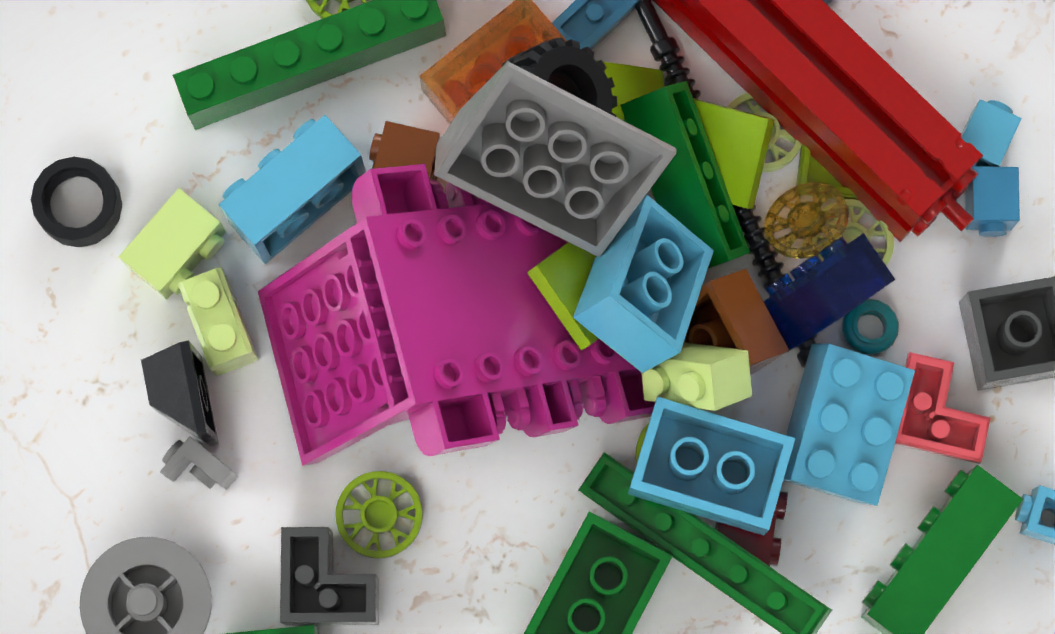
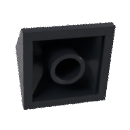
[141,340,219,446]

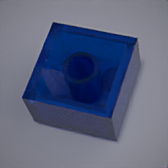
[763,233,895,352]

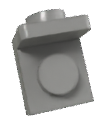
[160,436,238,490]

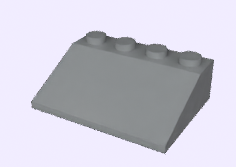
[434,61,676,257]

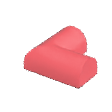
[895,352,991,464]

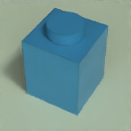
[965,166,1020,237]

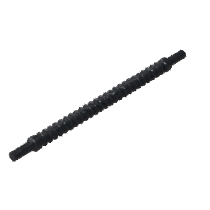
[635,0,821,368]

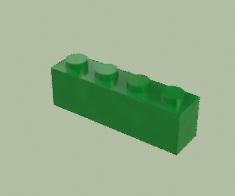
[620,81,750,269]
[861,465,1023,634]

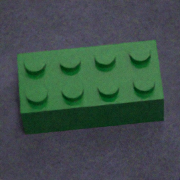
[524,511,673,634]

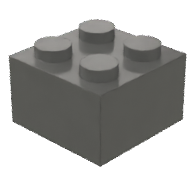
[959,276,1055,391]

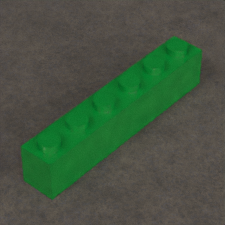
[172,0,446,130]

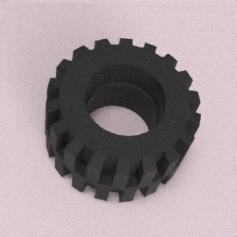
[496,38,617,117]

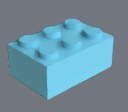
[218,115,366,264]
[573,194,714,373]
[783,343,915,506]
[628,396,795,536]

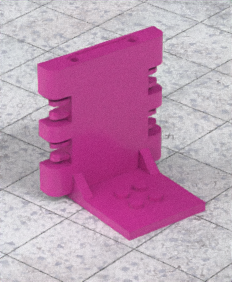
[257,164,655,466]

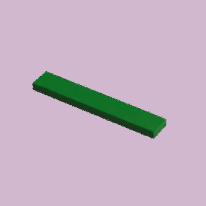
[578,452,832,634]

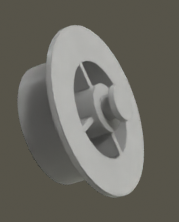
[79,537,212,634]

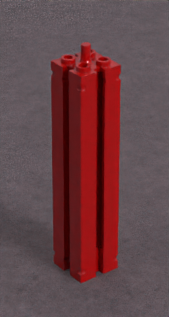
[653,0,983,242]

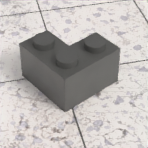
[280,527,379,626]

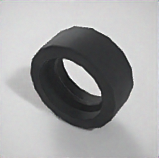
[30,156,122,247]

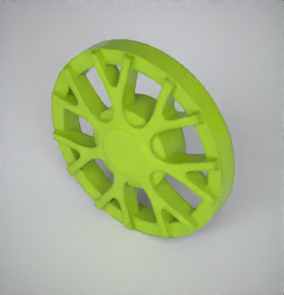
[335,471,423,559]

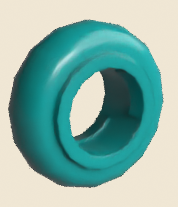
[842,299,899,355]

